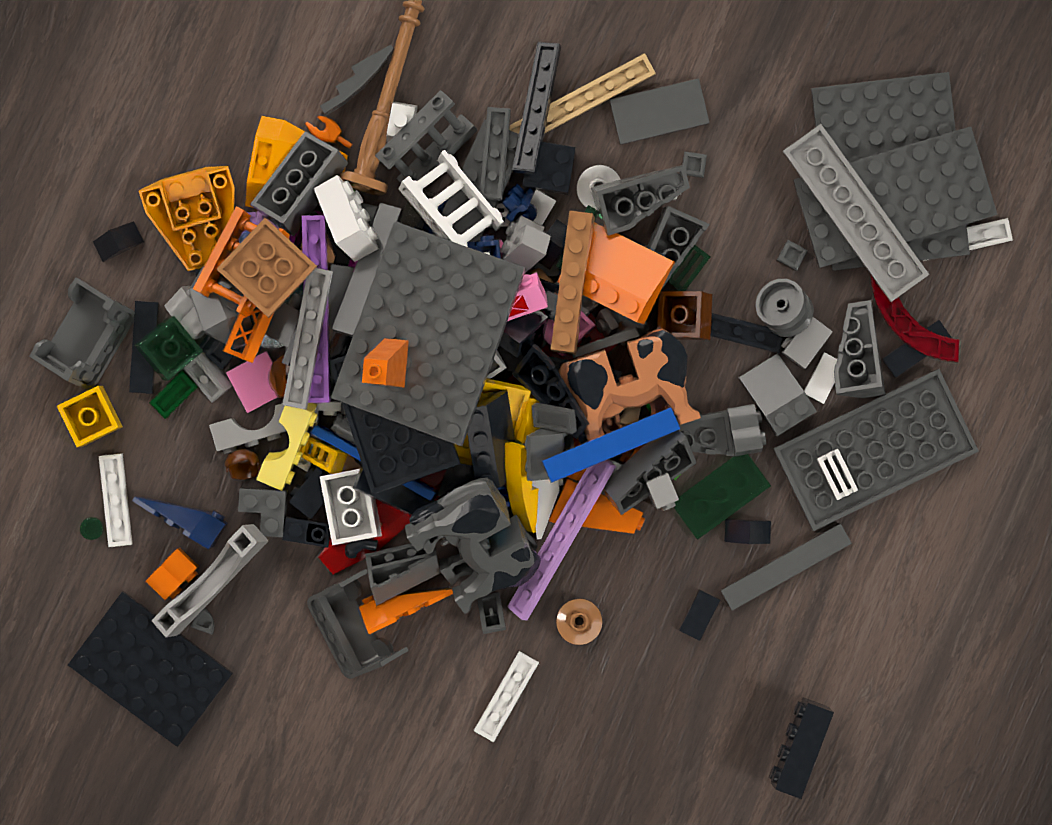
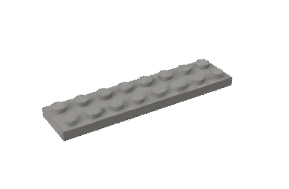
[782,124,929,302]

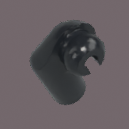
[345,538,378,559]

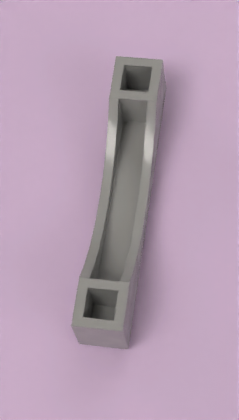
[152,524,268,637]

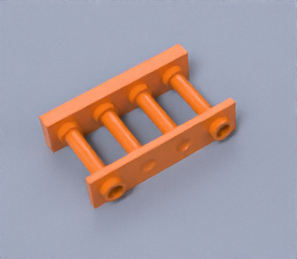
[193,206,290,317]

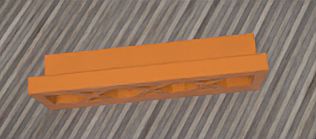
[223,309,274,363]

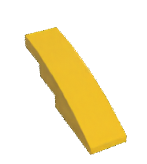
[505,441,539,533]

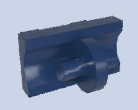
[502,184,537,222]

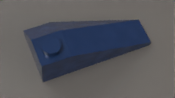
[132,496,228,549]

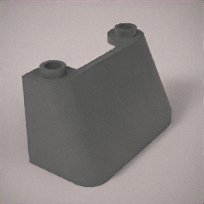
[29,277,135,390]

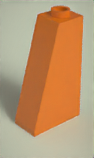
[362,338,409,388]
[549,478,645,534]

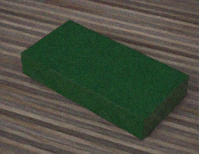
[149,371,198,419]

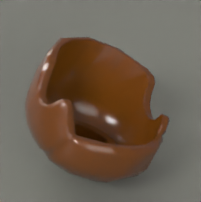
[225,449,261,480]

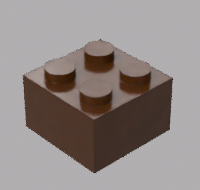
[657,291,713,340]

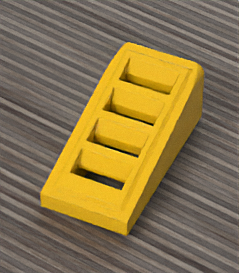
[299,435,348,474]

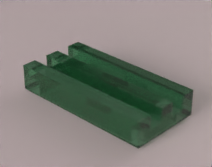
[667,245,711,291]

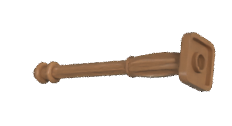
[339,0,425,196]

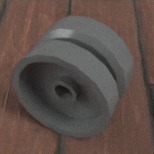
[755,279,814,337]

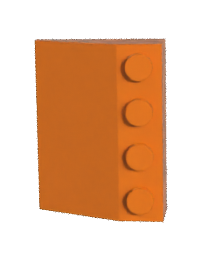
[557,222,675,324]

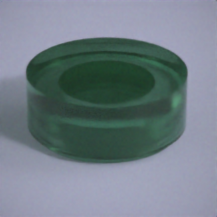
[80,517,104,540]

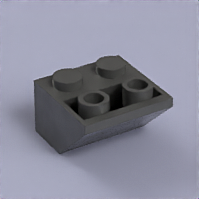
[525,428,574,481]

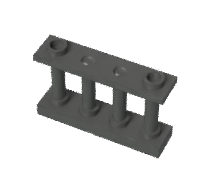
[375,90,478,183]

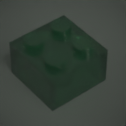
[134,316,203,381]

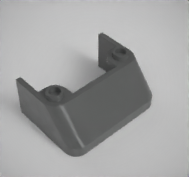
[307,569,408,679]

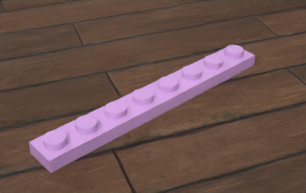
[508,460,616,620]

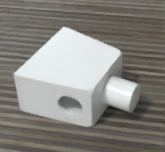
[386,102,418,143]

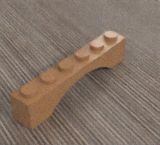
[551,211,595,355]

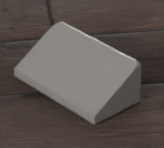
[183,351,233,403]

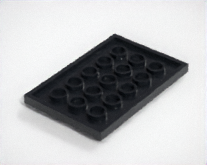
[329,355,461,494]
[68,591,233,747]

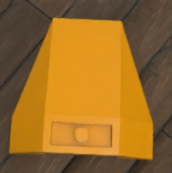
[245,116,348,208]
[139,166,235,271]

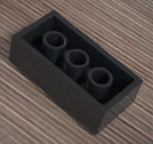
[769,697,834,799]

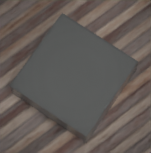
[682,151,707,178]
[777,240,808,271]

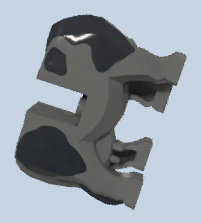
[405,477,541,614]

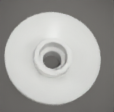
[577,165,620,211]

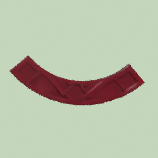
[870,274,960,363]

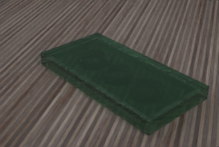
[673,454,771,540]

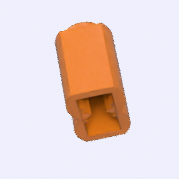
[146,547,199,600]

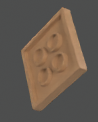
[217,218,317,318]

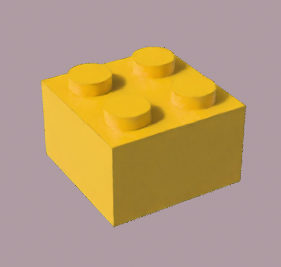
[57,386,123,447]

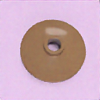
[556,599,602,645]

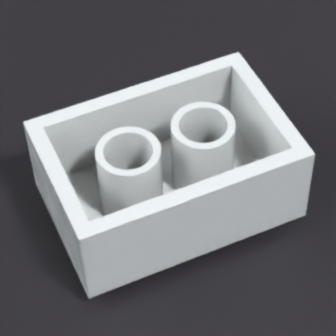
[314,175,379,262]
[320,469,382,545]

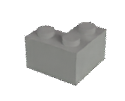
[500,216,551,274]

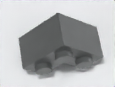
[238,488,288,537]

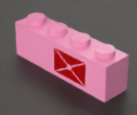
[508,273,548,321]

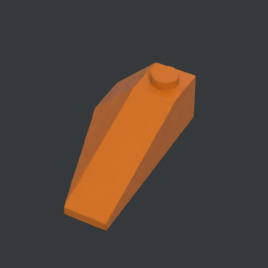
[359,588,453,634]

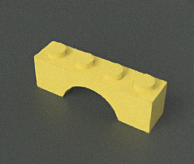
[256,403,318,491]

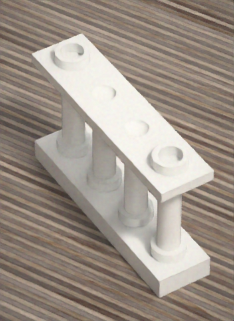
[399,150,504,247]

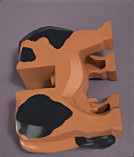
[559,329,701,444]

